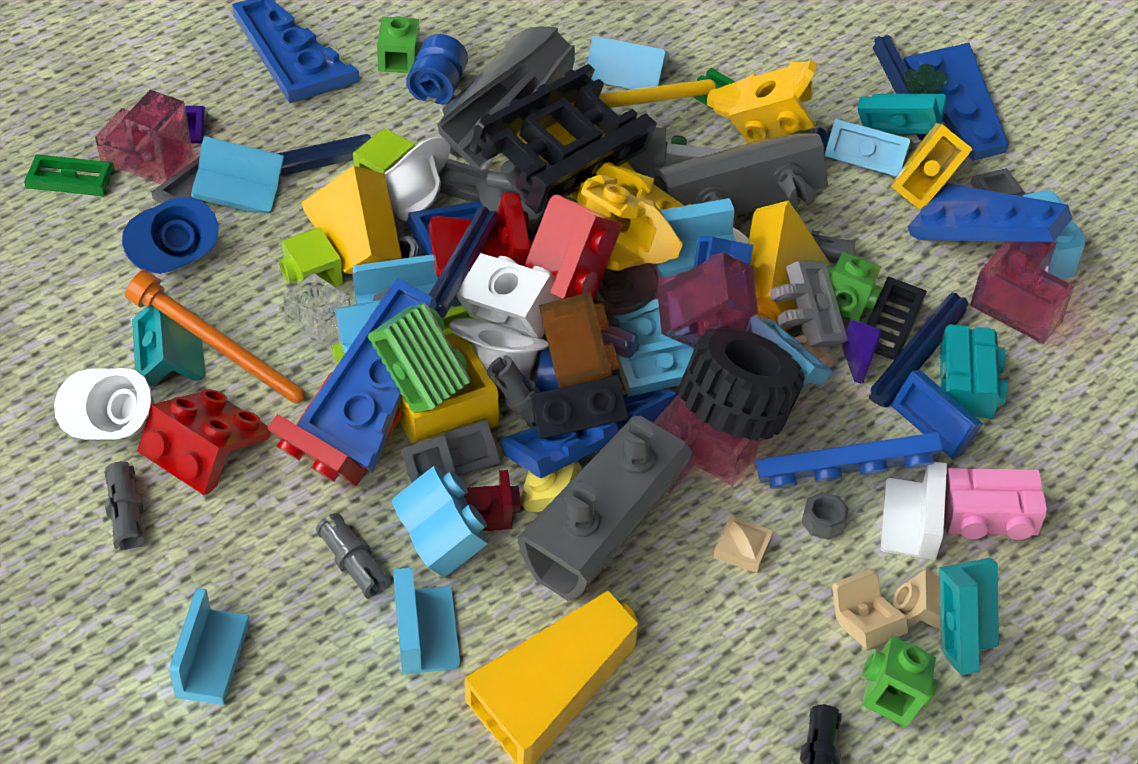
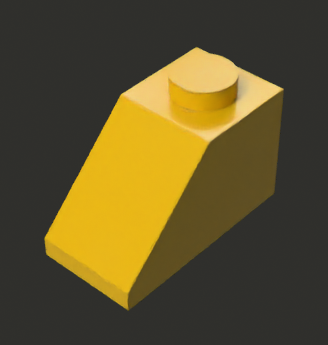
[890,123,973,210]

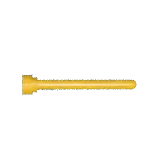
[557,79,716,123]

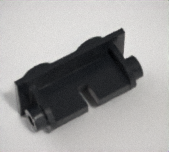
[530,375,628,439]

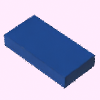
[891,370,983,460]

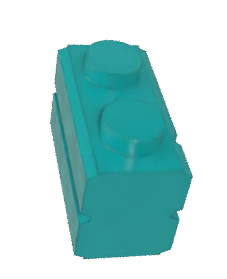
[940,324,1007,419]

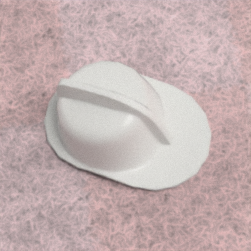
[384,137,451,222]
[450,318,549,380]
[54,368,155,440]

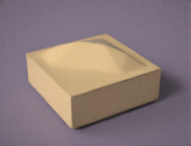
[713,516,773,573]

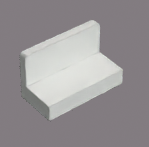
[880,461,947,560]

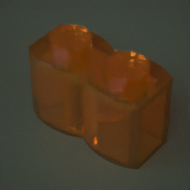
[539,292,619,388]

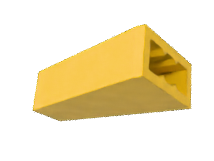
[465,591,638,764]

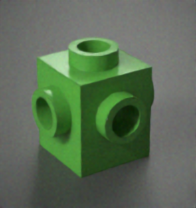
[827,252,882,322]
[862,635,938,727]

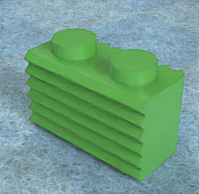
[367,302,471,412]

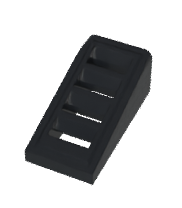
[866,276,927,360]

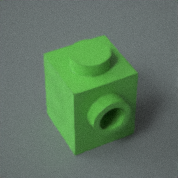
[377,16,420,73]

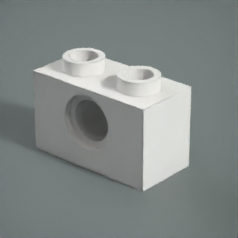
[456,253,564,339]

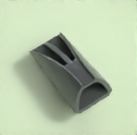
[437,26,575,170]
[653,133,828,226]
[517,416,693,601]

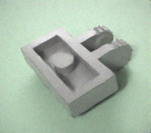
[769,261,848,347]

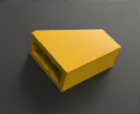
[302,166,402,274]
[738,200,830,330]

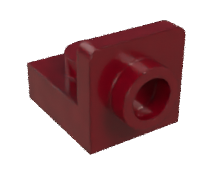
[464,470,521,531]

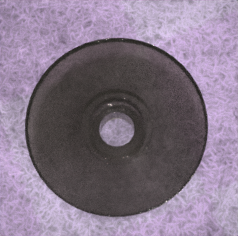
[579,263,658,316]

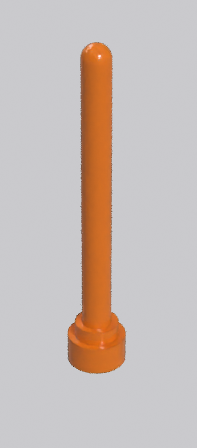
[125,269,305,403]

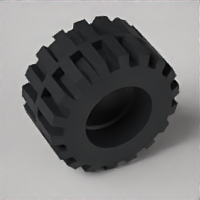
[679,328,805,440]

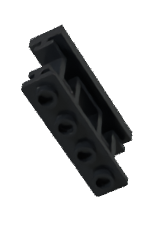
[469,64,657,214]

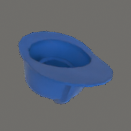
[122,196,219,274]

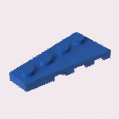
[232,0,360,103]
[904,43,1008,161]
[907,183,1072,242]
[297,278,437,473]
[500,388,680,478]
[756,432,943,489]

